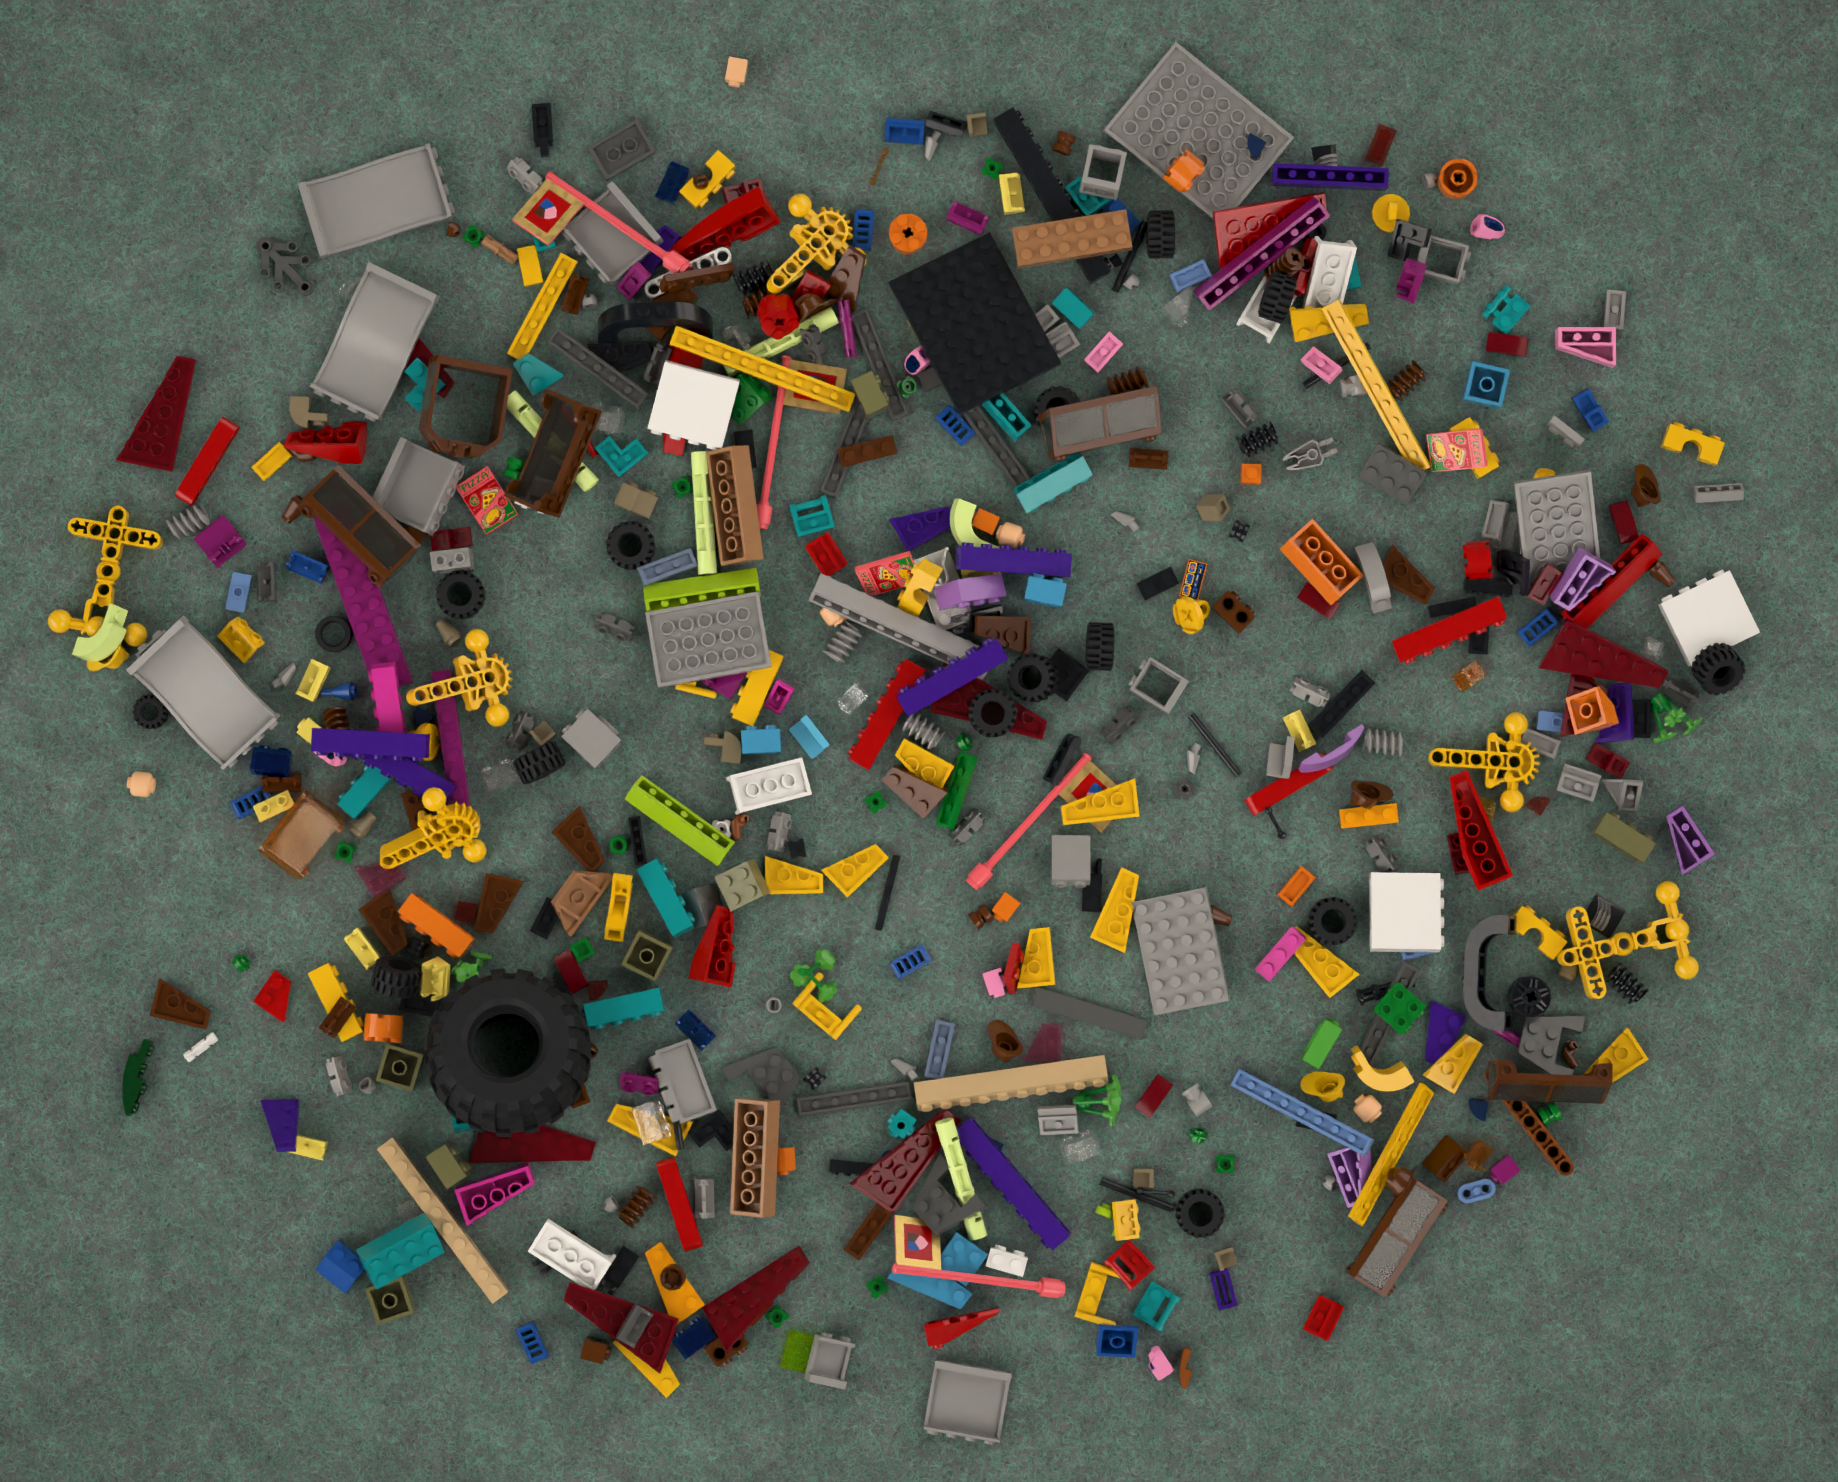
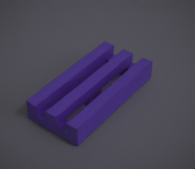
[1209,1268,1238,1310]

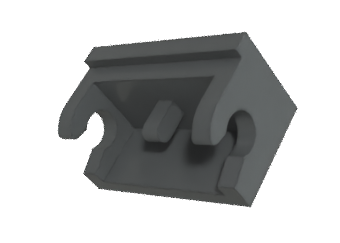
[257,562,277,602]
[615,1303,653,1348]

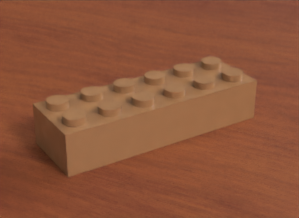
[1012,209,1132,269]
[706,445,764,566]
[730,1097,780,1218]

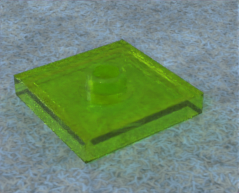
[780,1329,814,1373]

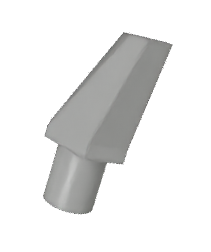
[924,131,941,161]
[1111,511,1139,532]
[272,662,296,688]
[1187,743,1201,775]
[891,1059,919,1082]

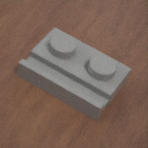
[1046,322,1080,359]
[1547,415,1585,448]
[1556,764,1602,802]
[1037,1105,1079,1135]

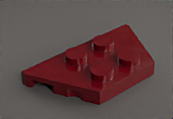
[1559,674,1608,737]

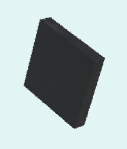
[1036,648,1089,702]

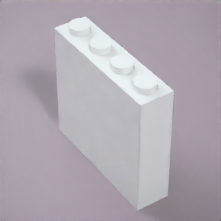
[647,360,740,450]
[1658,569,1760,667]
[1369,872,1444,952]

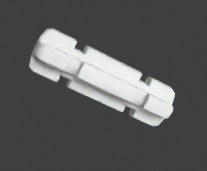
[183,1033,218,1062]

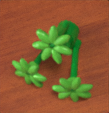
[1651,693,1702,743]

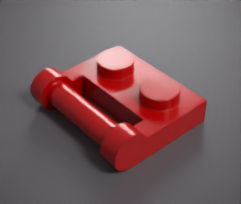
[1104,1239,1155,1291]

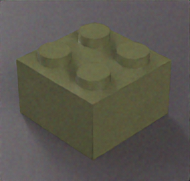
[851,371,890,419]
[715,858,771,911]
[621,928,673,982]
[375,1043,425,1092]
[365,1275,417,1325]

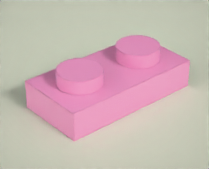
[1084,332,1123,373]
[1301,346,1343,384]

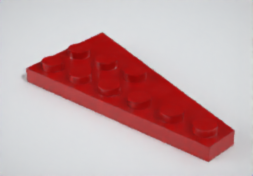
[1213,192,1327,268]

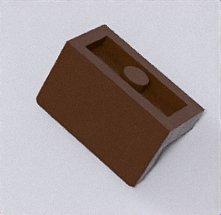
[1422,1135,1469,1183]

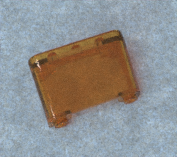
[258,791,345,880]

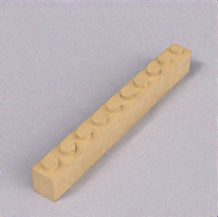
[914,1055,1108,1112]
[377,1137,510,1304]

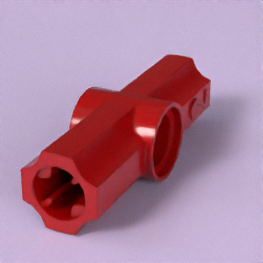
[1292,238,1318,296]

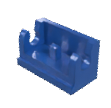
[885,118,925,145]
[286,550,329,584]

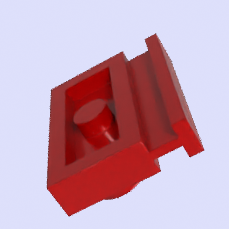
[791,270,831,303]
[804,532,848,576]
[1302,1294,1344,1342]

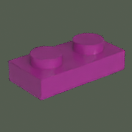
[617,262,651,301]

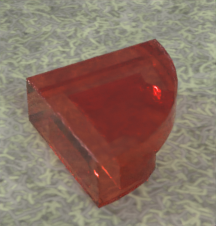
[1524,797,1551,816]
[588,980,608,1000]

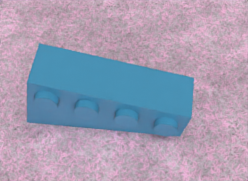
[887,1269,972,1309]

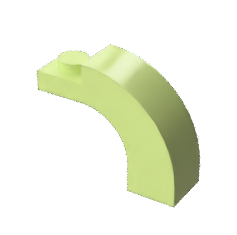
[950,499,999,549]
[72,604,128,662]

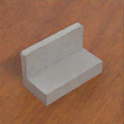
[1266,736,1295,779]

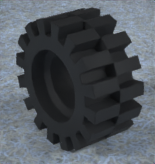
[132,694,169,729]

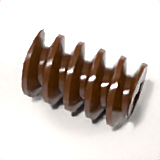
[1264,247,1304,281]
[742,288,780,319]
[1387,360,1426,401]
[1106,367,1149,395]
[322,707,351,730]
[617,1185,657,1229]

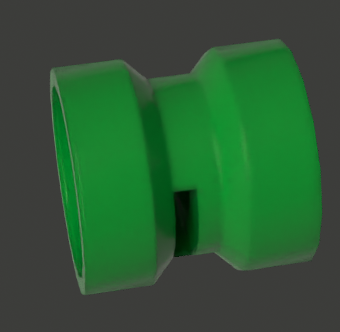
[503,457,525,480]
[1537,1102,1562,1127]

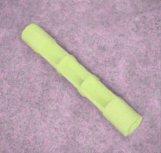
[723,306,839,378]
[506,390,599,493]
[691,451,717,575]
[935,1118,987,1241]

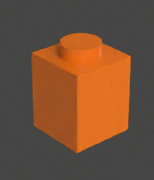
[1240,464,1262,485]
[972,508,1000,536]
[991,892,1020,923]
[777,1147,796,1175]

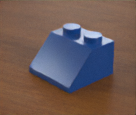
[316,1239,365,1294]
[1096,1324,1138,1358]

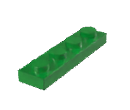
[935,752,978,830]

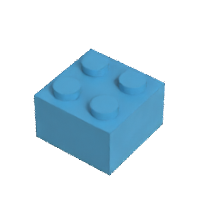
[1462,361,1510,410]
[1024,573,1067,609]
[741,725,782,755]
[941,1231,988,1286]

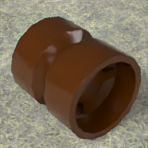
[660,1264,686,1290]

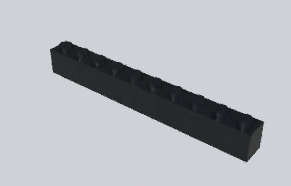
[993,107,1112,285]

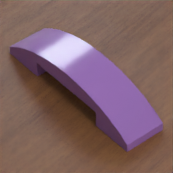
[1298,724,1364,772]

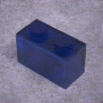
[250,745,293,778]
[672,1316,717,1360]

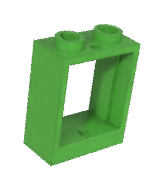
[1299,1018,1342,1069]

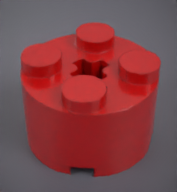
[757,293,799,340]
[1462,540,1493,580]

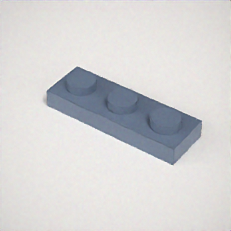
[637,548,698,587]
[924,1020,955,1079]

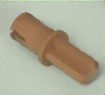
[481,235,518,264]

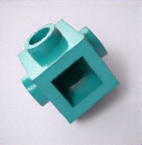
[887,1108,917,1139]

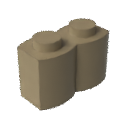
[614,481,658,520]

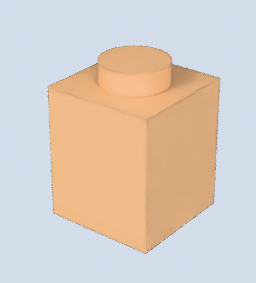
[725,57,749,88]

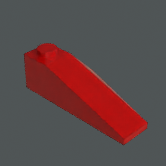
[284,422,367,464]
[688,905,735,988]
[924,1307,1000,1349]

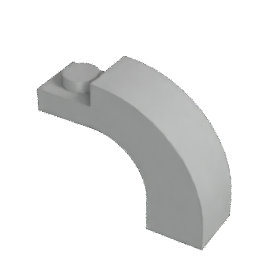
[1354,542,1392,614]

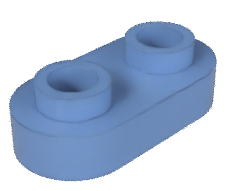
[1457,1178,1496,1203]

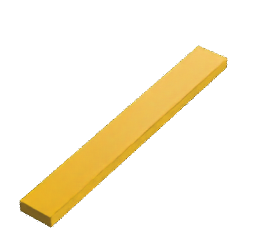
[1348,1083,1434,1226]

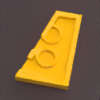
[895,738,955,788]
[821,844,889,898]
[765,856,823,894]
[1017,927,1056,988]
[1423,1034,1483,1094]

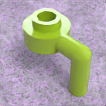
[1095,1203,1115,1237]

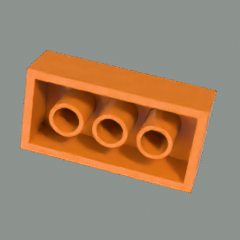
[1279,519,1364,605]
[397,893,476,958]

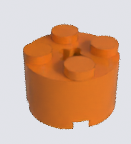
[1162,149,1205,193]
[1437,159,1477,200]
[889,214,927,255]
[363,1013,404,1043]

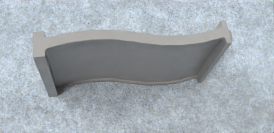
[298,143,455,259]
[310,262,440,422]
[126,615,281,770]

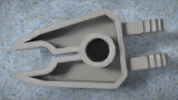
[1283,437,1338,470]

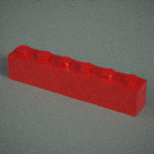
[1560,533,1662,628]
[1391,596,1508,665]
[847,659,926,771]

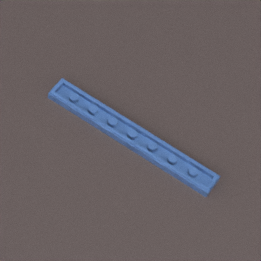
[1230,1069,1374,1157]

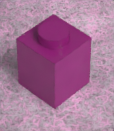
[1489,1155,1521,1185]

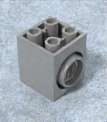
[561,709,624,770]

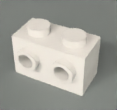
[985,1244,1028,1277]

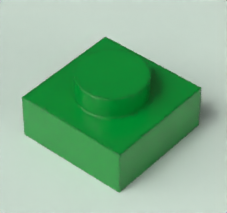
[569,937,596,963]

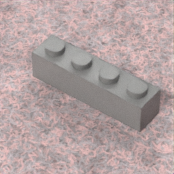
[1694,483,1744,503]

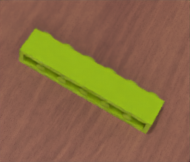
[643,568,761,612]
[625,775,735,866]

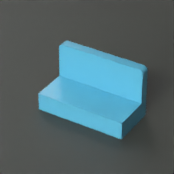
[789,715,830,759]

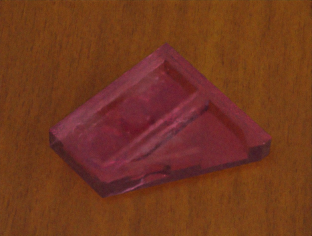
[355,863,407,899]
[1024,1024,1063,1063]

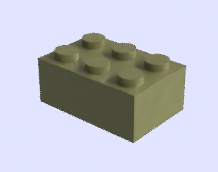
[1590,811,1656,864]
[426,1142,472,1189]

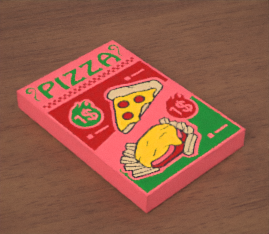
[1426,428,1488,472]
[456,466,519,535]
[855,551,915,596]

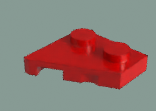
[1004,942,1024,994]
[253,970,291,1023]

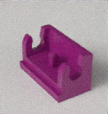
[946,201,990,236]
[1396,258,1427,304]

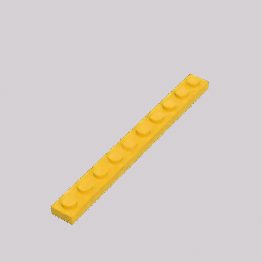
[1322,299,1431,470]
[669,326,855,412]

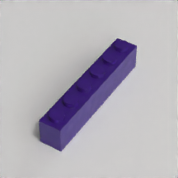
[1271,163,1389,191]
[955,542,1072,577]
[897,637,1008,717]
[311,728,430,761]
[347,728,457,805]

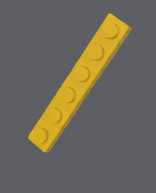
[507,253,578,359]

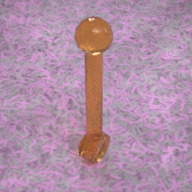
[869,148,889,185]

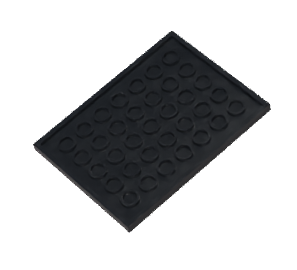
[888,232,1061,415]

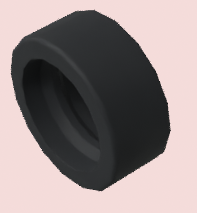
[315,616,353,652]

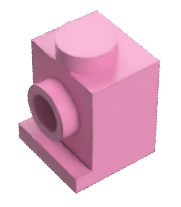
[982,968,1006,998]

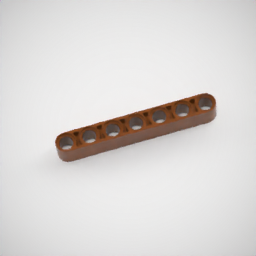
[1483,1068,1574,1176]

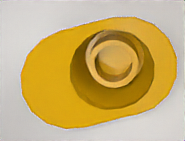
[87,643,129,671]
[1300,1072,1345,1102]

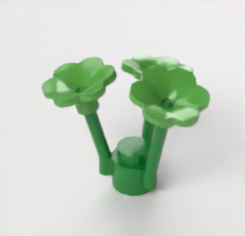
[1073,1074,1122,1127]

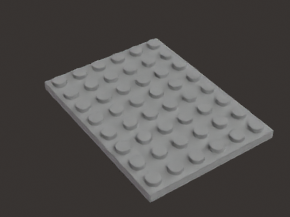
[1104,42,1295,219]

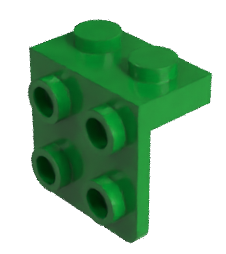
[731,372,774,425]
[1374,982,1426,1035]

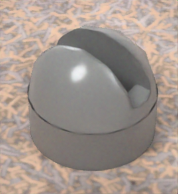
[1422,173,1438,189]
[1123,273,1139,290]
[582,294,598,309]
[765,997,782,1013]
[359,1077,376,1094]
[1323,1175,1339,1192]
[603,1195,620,1213]

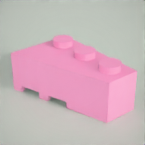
[1555,327,1616,368]

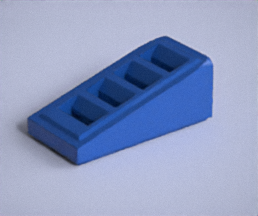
[852,209,874,251]
[935,405,975,446]
[1517,607,1560,647]
[230,786,272,819]
[889,944,932,980]
[515,1321,549,1364]

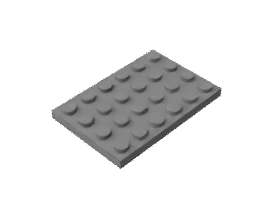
[1513,470,1600,589]
[645,592,772,688]
[1132,887,1230,1015]

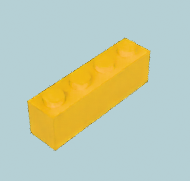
[730,650,784,726]
[308,963,364,1042]

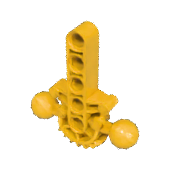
[767,194,867,294]
[406,629,513,727]
[1428,712,1540,813]
[380,787,487,869]

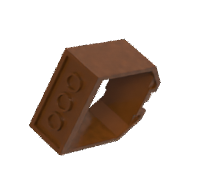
[418,355,513,458]

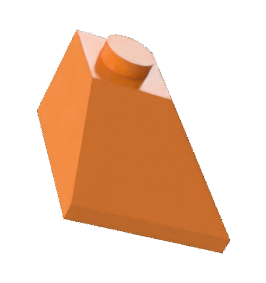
[1566,686,1619,735]

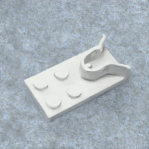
[1302,236,1357,308]
[1236,258,1297,344]
[914,547,972,630]
[726,758,812,815]
[528,1219,616,1290]

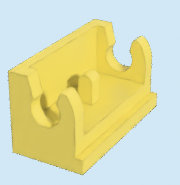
[999,173,1025,215]
[296,659,331,702]
[344,928,381,970]
[420,956,451,1001]
[289,1134,328,1160]

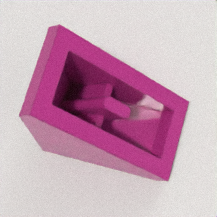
[763,679,795,715]

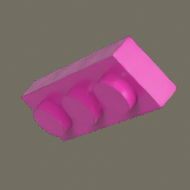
[1255,926,1307,982]

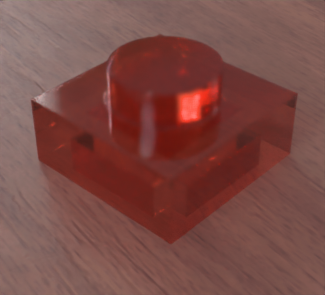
[455,901,478,923]

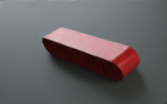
[175,417,240,506]
[1244,752,1334,816]
[656,1157,703,1252]

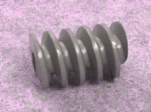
[166,503,210,540]
[822,621,863,663]
[902,713,946,749]
[1362,728,1403,756]

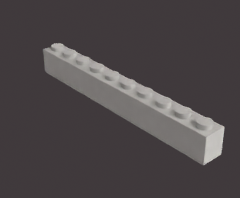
[808,574,987,680]

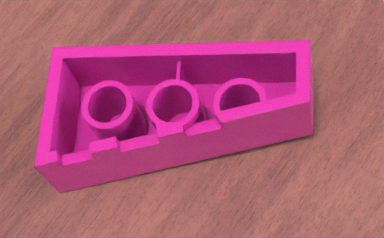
[368,662,407,733]
[455,1162,535,1226]

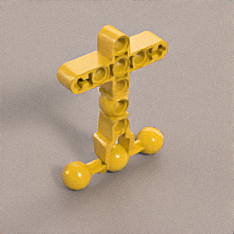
[48,506,163,647]
[1557,881,1699,999]

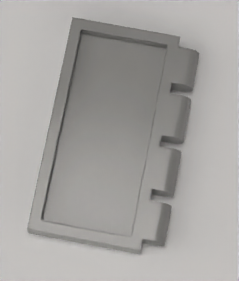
[648,1039,717,1124]

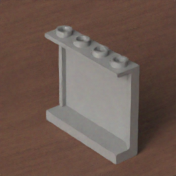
[561,181,664,286]
[372,437,465,536]
[923,1359,1012,1445]

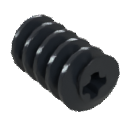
[732,260,775,295]
[1236,421,1278,458]
[1606,962,1649,1004]

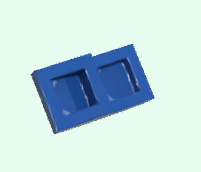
[1571,388,1609,432]

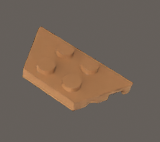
[551,870,613,937]

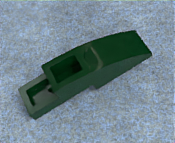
[122,1039,155,1116]

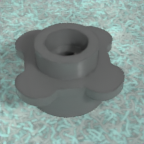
[1173,778,1196,800]

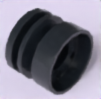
[1507,976,1551,1017]

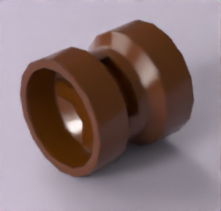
[1052,131,1076,156]
[968,904,994,930]

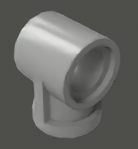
[1339,375,1368,398]
[1182,1083,1213,1117]

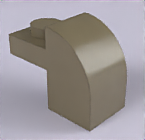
[289,396,329,429]
[704,731,742,764]

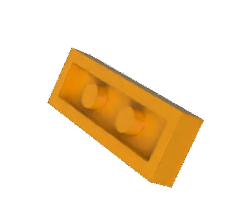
[1339,803,1399,829]

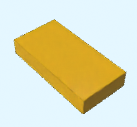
[517,245,544,287]
[251,442,293,482]

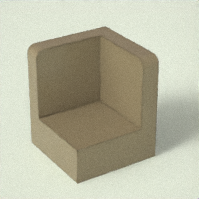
[966,112,988,138]
[1196,494,1230,521]
[529,720,557,746]
[1133,1168,1154,1188]
[1213,1246,1238,1271]

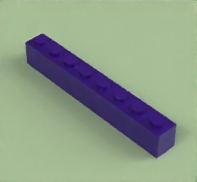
[956,1116,1071,1250]

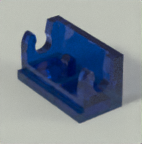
[655,161,690,206]
[675,1009,717,1051]

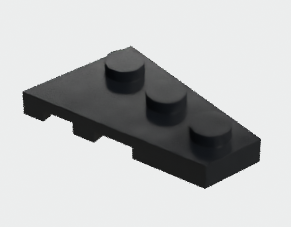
[587,341,653,373]

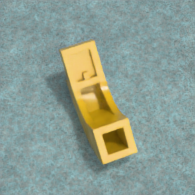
[604,873,633,942]
[1351,1045,1414,1091]

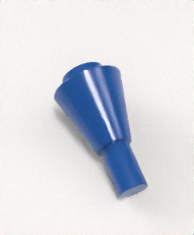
[321,682,357,701]

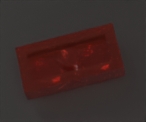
[1365,124,1397,167]

